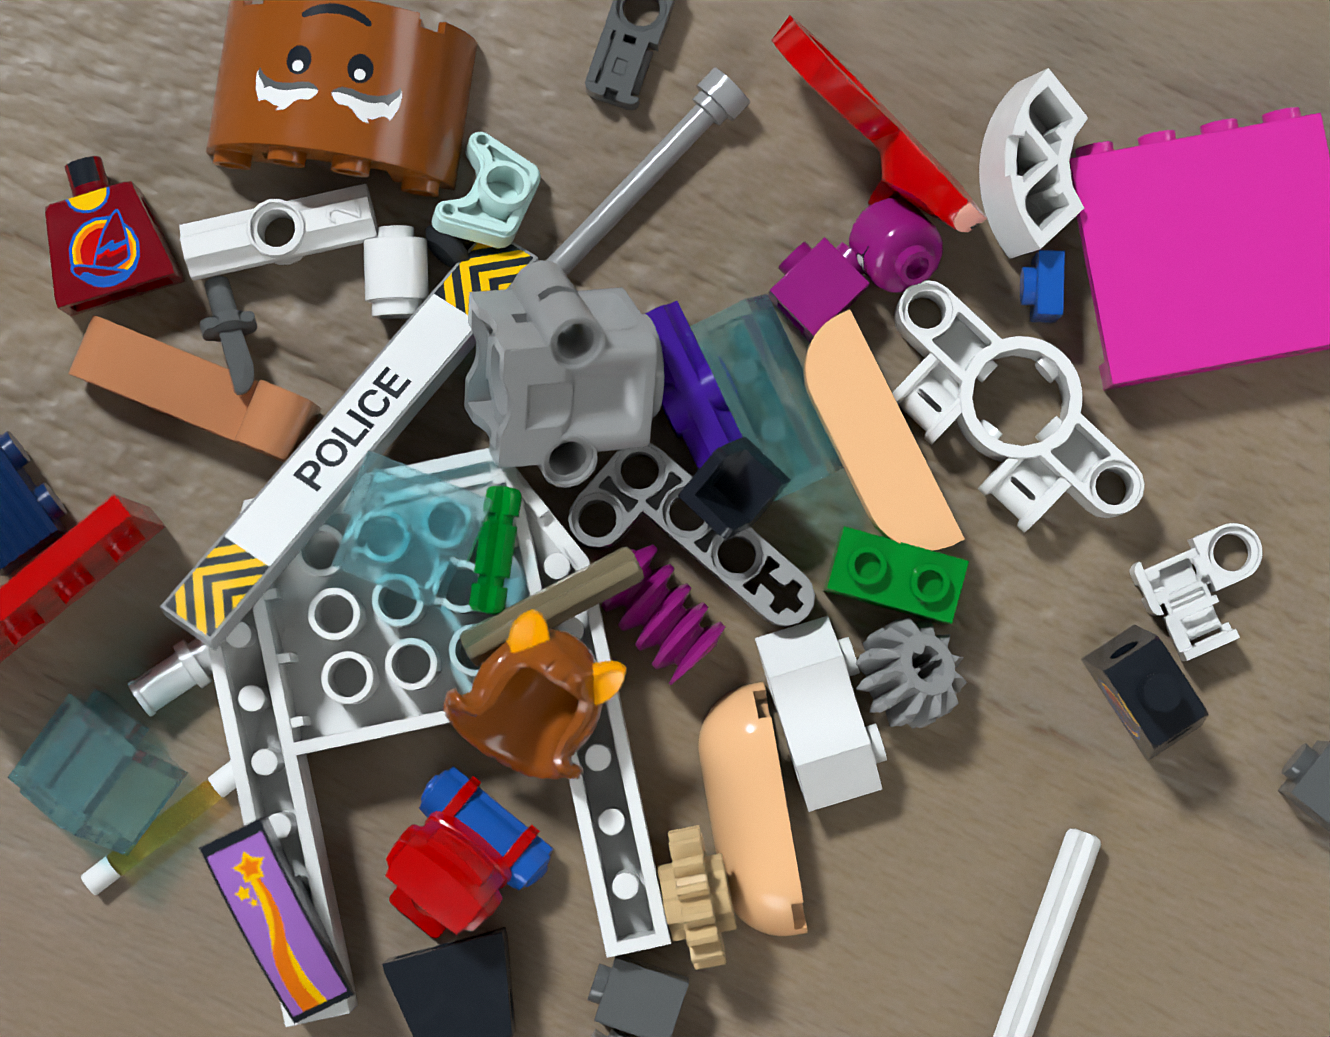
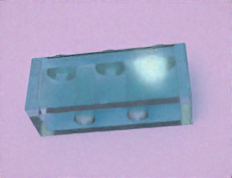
[690,294,843,501]

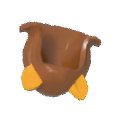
[443,609,627,780]

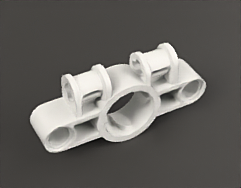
[892,280,1144,533]

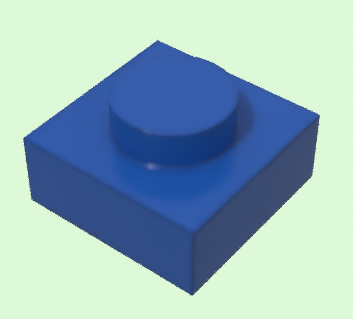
[1020,250,1065,323]

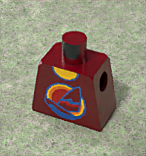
[45,156,185,316]

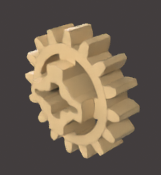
[657,825,737,970]

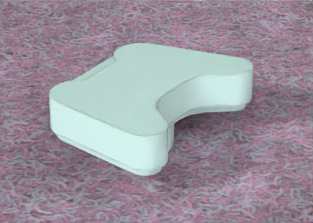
[431,132,541,248]

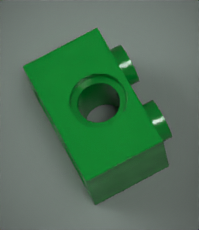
[823,526,969,625]

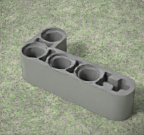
[568,443,815,627]

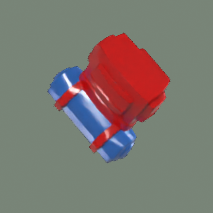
[385,766,554,938]

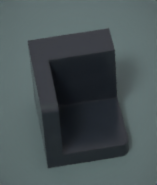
[678,436,791,539]

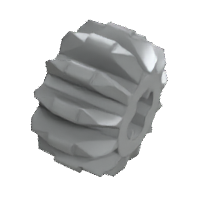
[855,617,967,729]

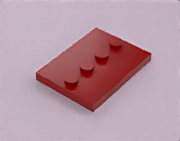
[0,494,166,663]

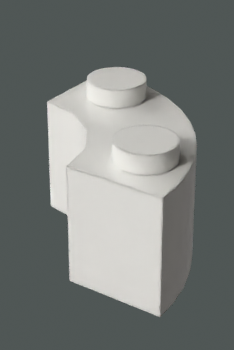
[979,68,1088,259]
[755,616,887,812]

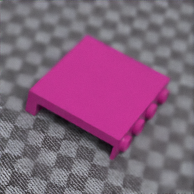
[1069,107,1330,391]

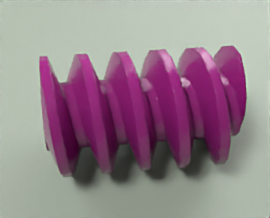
[601,544,725,686]

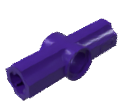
[645,301,744,470]

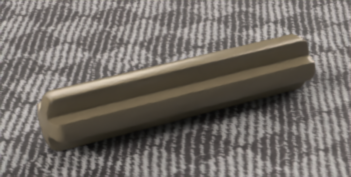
[460,547,644,666]

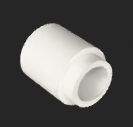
[363,225,429,319]

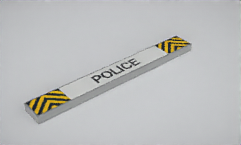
[160,242,539,651]

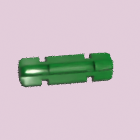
[469,485,522,615]

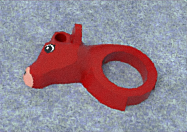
[772,15,987,232]

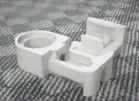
[1130,523,1262,661]

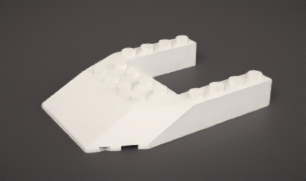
[207,448,671,1027]

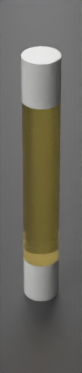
[81,760,236,895]

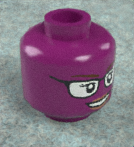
[849,198,943,293]

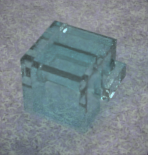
[332,450,493,609]
[7,689,188,856]

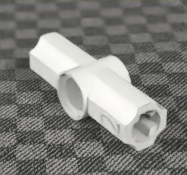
[179,184,378,280]

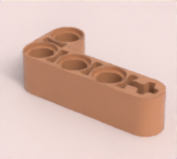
[68,315,321,463]

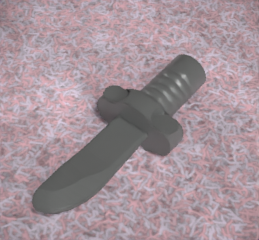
[200,276,257,395]

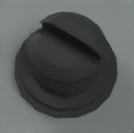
[426,225,475,268]

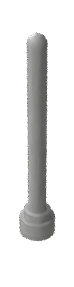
[546,67,750,275]

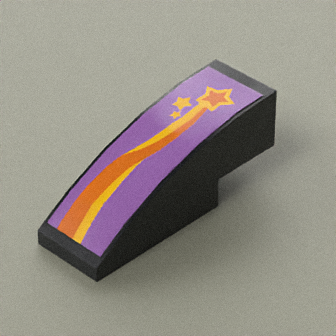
[199,816,355,1024]

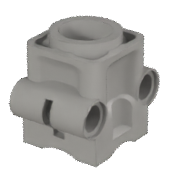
[464,260,664,487]

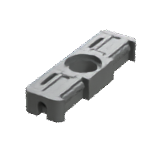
[585,0,676,111]

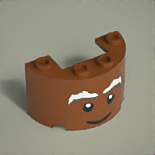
[206,0,477,197]

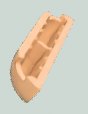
[803,309,965,551]
[698,682,808,936]

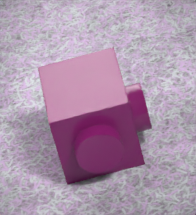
[768,237,869,342]

